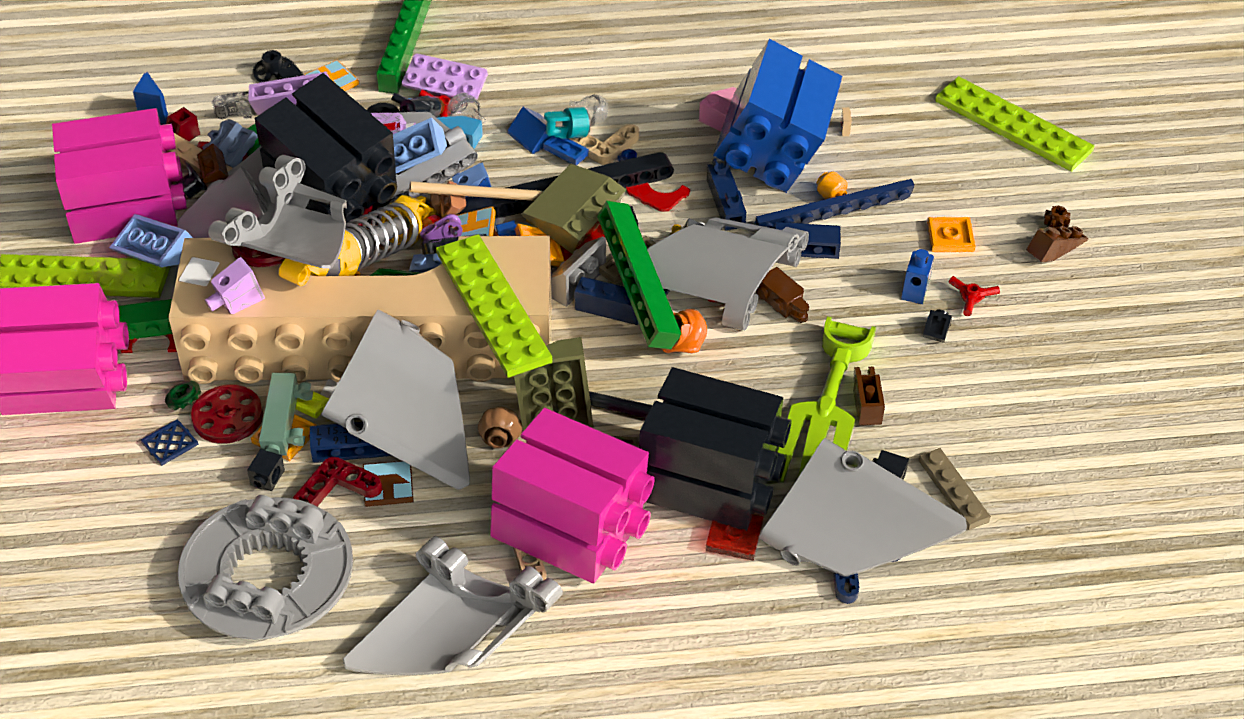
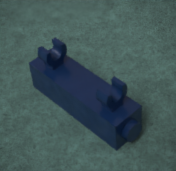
[707,157,747,231]

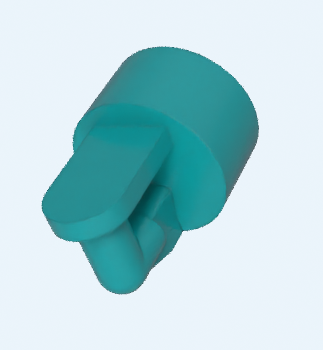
[544,107,590,139]

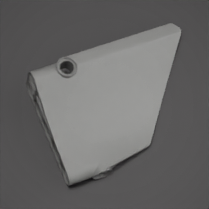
[150,166,269,302]
[759,438,967,576]

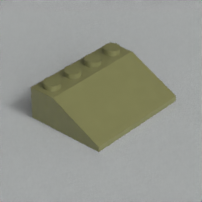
[522,164,626,254]
[514,337,594,431]

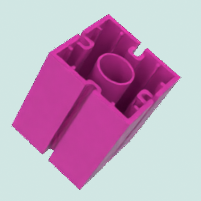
[52,108,187,244]
[0,283,129,415]
[490,408,654,584]

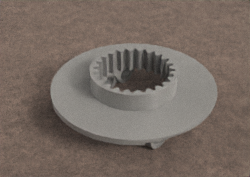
[178,495,353,640]

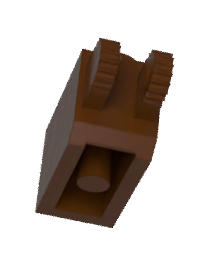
[756,267,809,323]
[853,366,885,425]

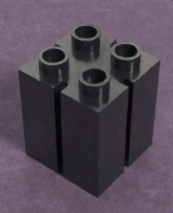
[254,73,397,223]
[639,367,792,531]

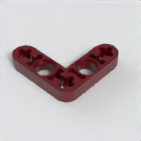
[293,457,383,507]

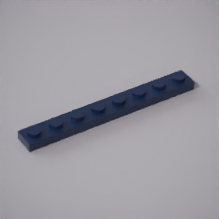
[754,178,915,233]

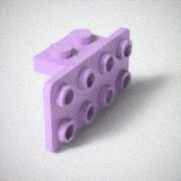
[402,54,488,103]

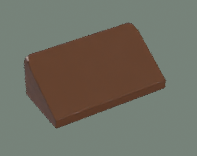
[197,144,229,183]

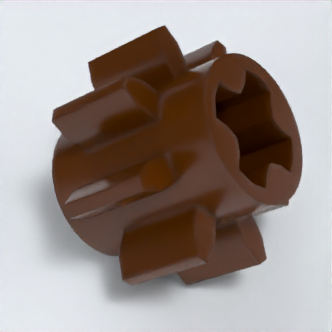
[1044,205,1071,228]

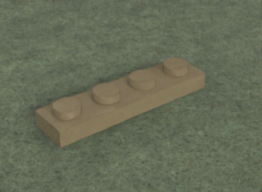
[919,448,991,530]

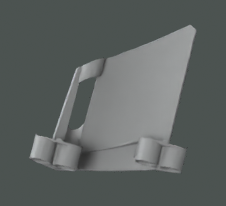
[209,155,347,269]
[647,218,809,331]
[343,536,563,675]

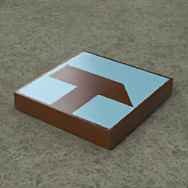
[363,461,414,507]

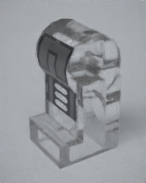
[212,91,252,119]

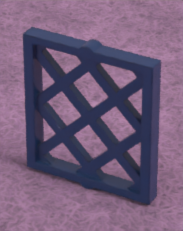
[141,419,199,466]

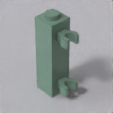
[259,373,313,455]

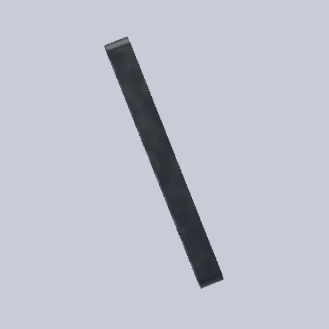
[456,152,674,219]

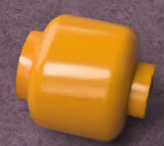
[816,171,848,199]

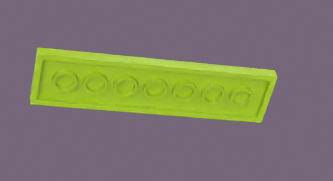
[935,76,1095,172]
[436,234,552,378]
[0,254,171,298]

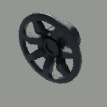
[253,50,295,83]
[177,161,208,199]

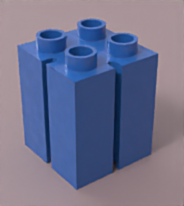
[713,38,843,193]

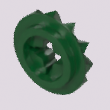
[165,381,201,410]

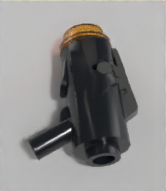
[391,93,444,117]

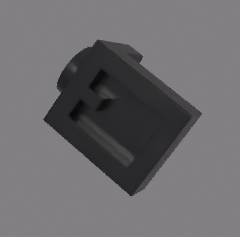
[923,309,952,343]

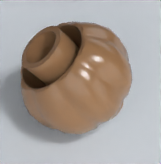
[478,406,523,448]

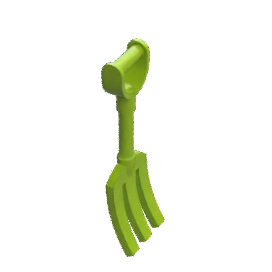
[778,316,876,483]

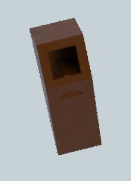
[1026,226,1089,262]

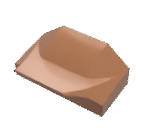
[440,181,466,227]

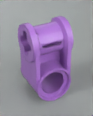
[419,214,462,241]

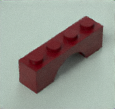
[166,107,200,142]

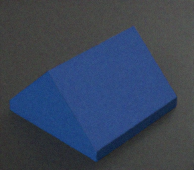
[133,72,168,125]
[507,107,551,154]

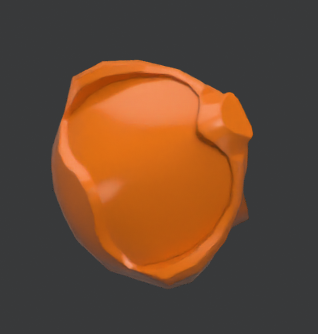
[661,309,707,354]

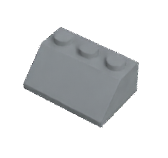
[551,236,606,307]

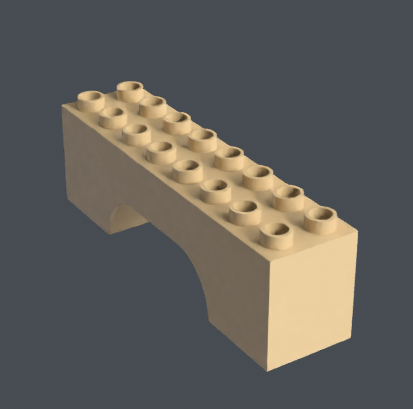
[169,236,552,384]

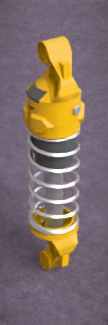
[279,195,437,286]

